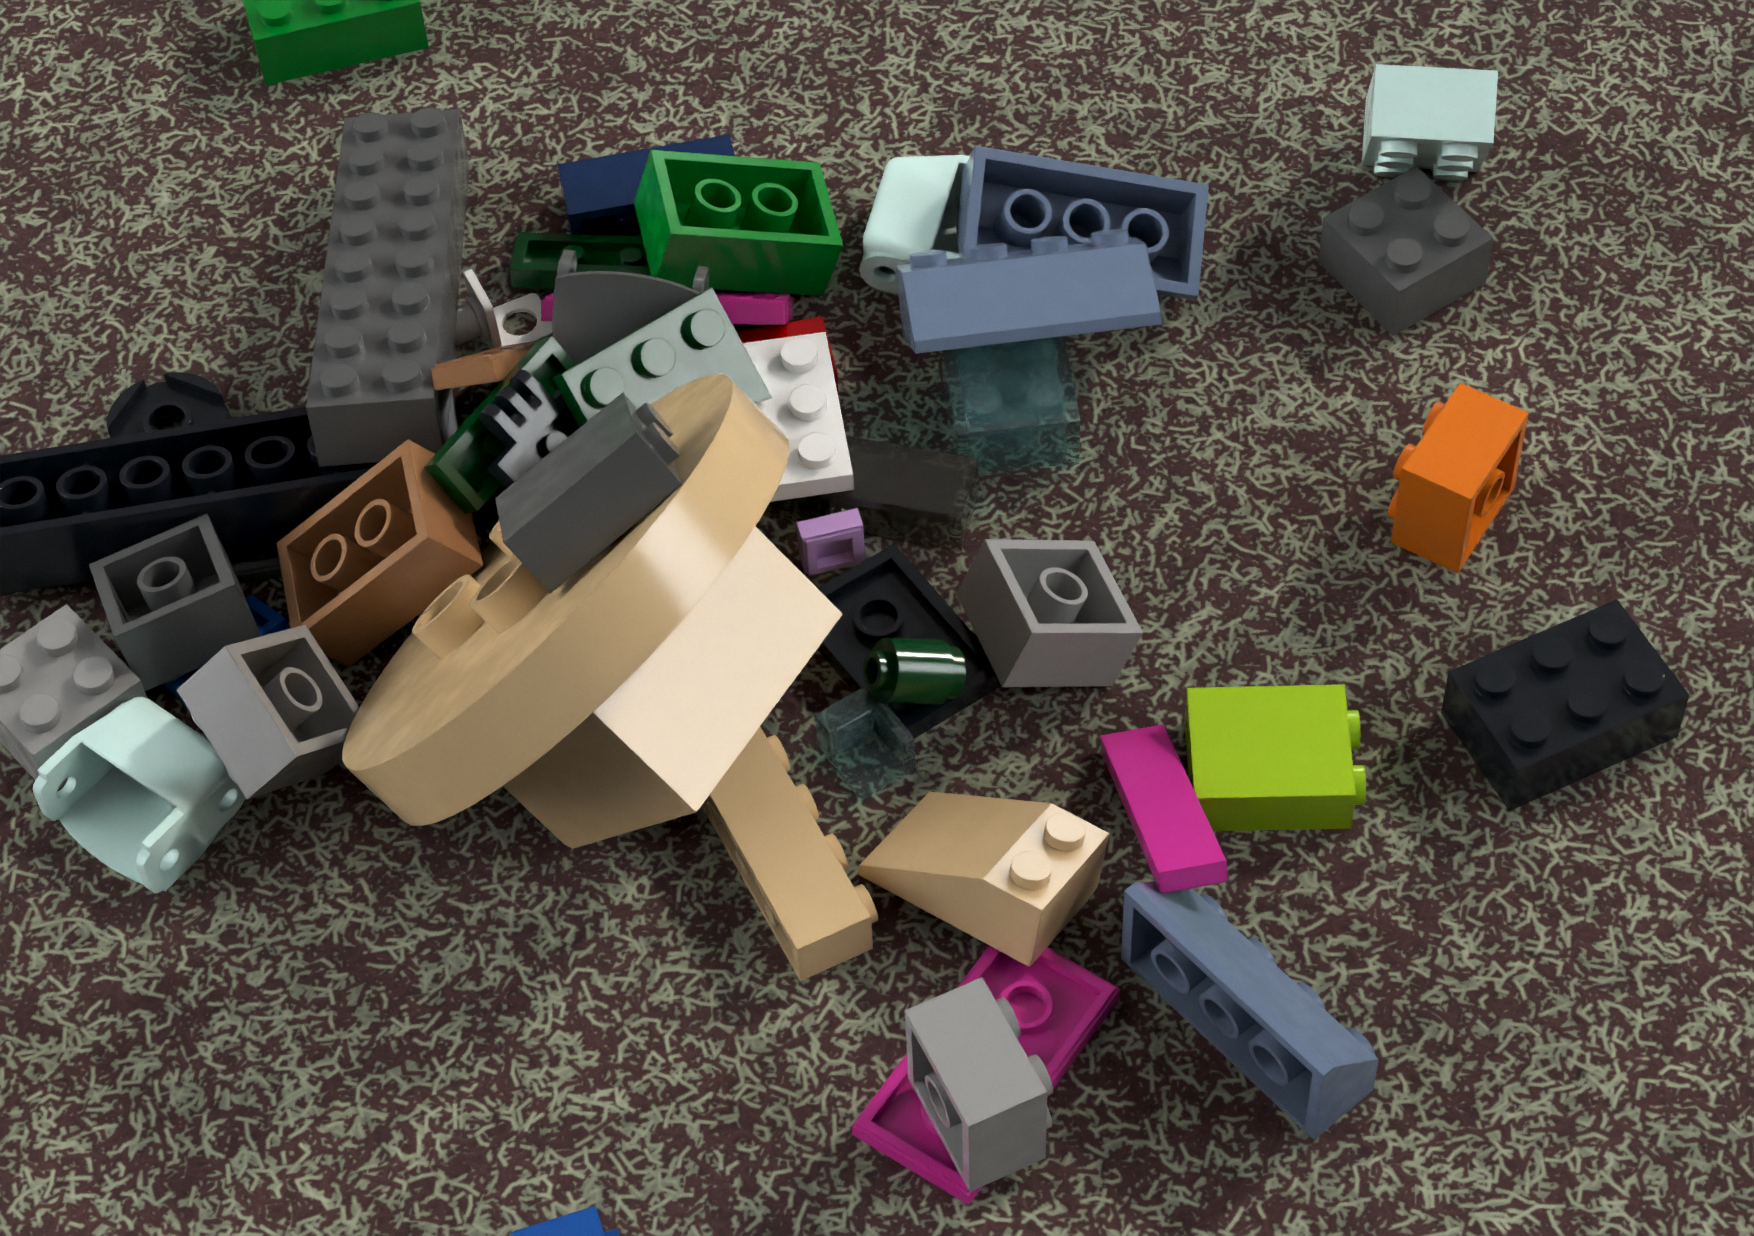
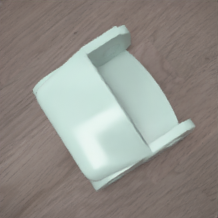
[859,155,970,296]
[33,697,246,893]

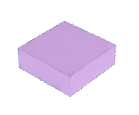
[797,508,865,576]

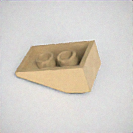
[858,791,1110,967]

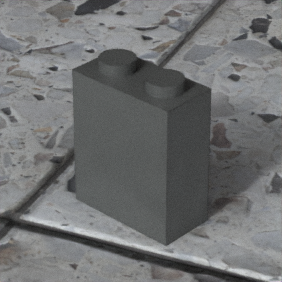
[495,392,682,594]

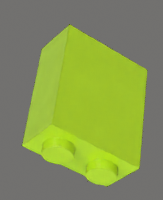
[1184,684,1366,831]

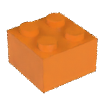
[1387,383,1529,573]

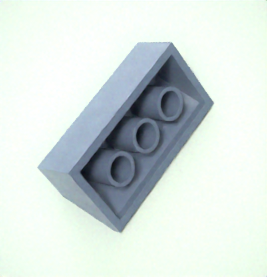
[956,146,1209,300]
[896,229,1162,354]
[1121,881,1379,1140]

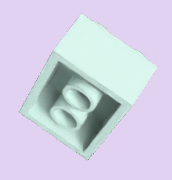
[1362,64,1498,181]

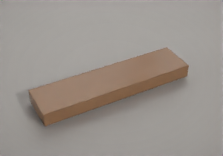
[431,341,537,390]

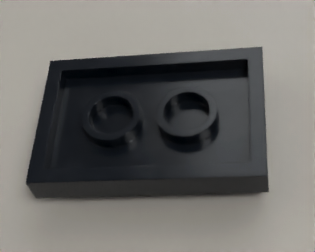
[817,544,1001,747]

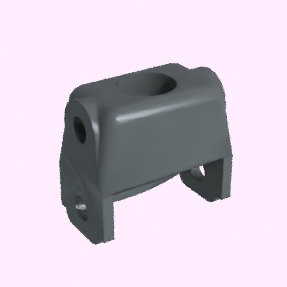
[552,249,710,364]

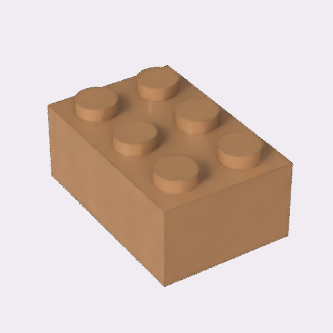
[276,440,483,667]

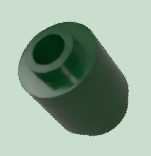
[863,638,966,705]

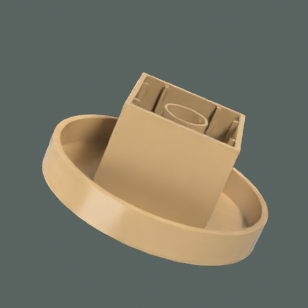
[342,374,843,849]

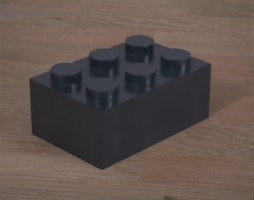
[1441,599,1689,811]

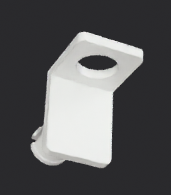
[454,269,553,349]

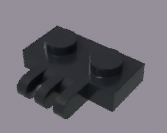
[479,369,579,489]

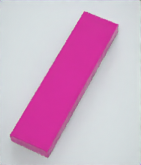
[1100,724,1228,894]

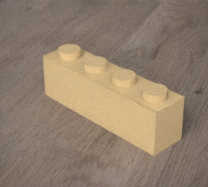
[702,727,878,981]

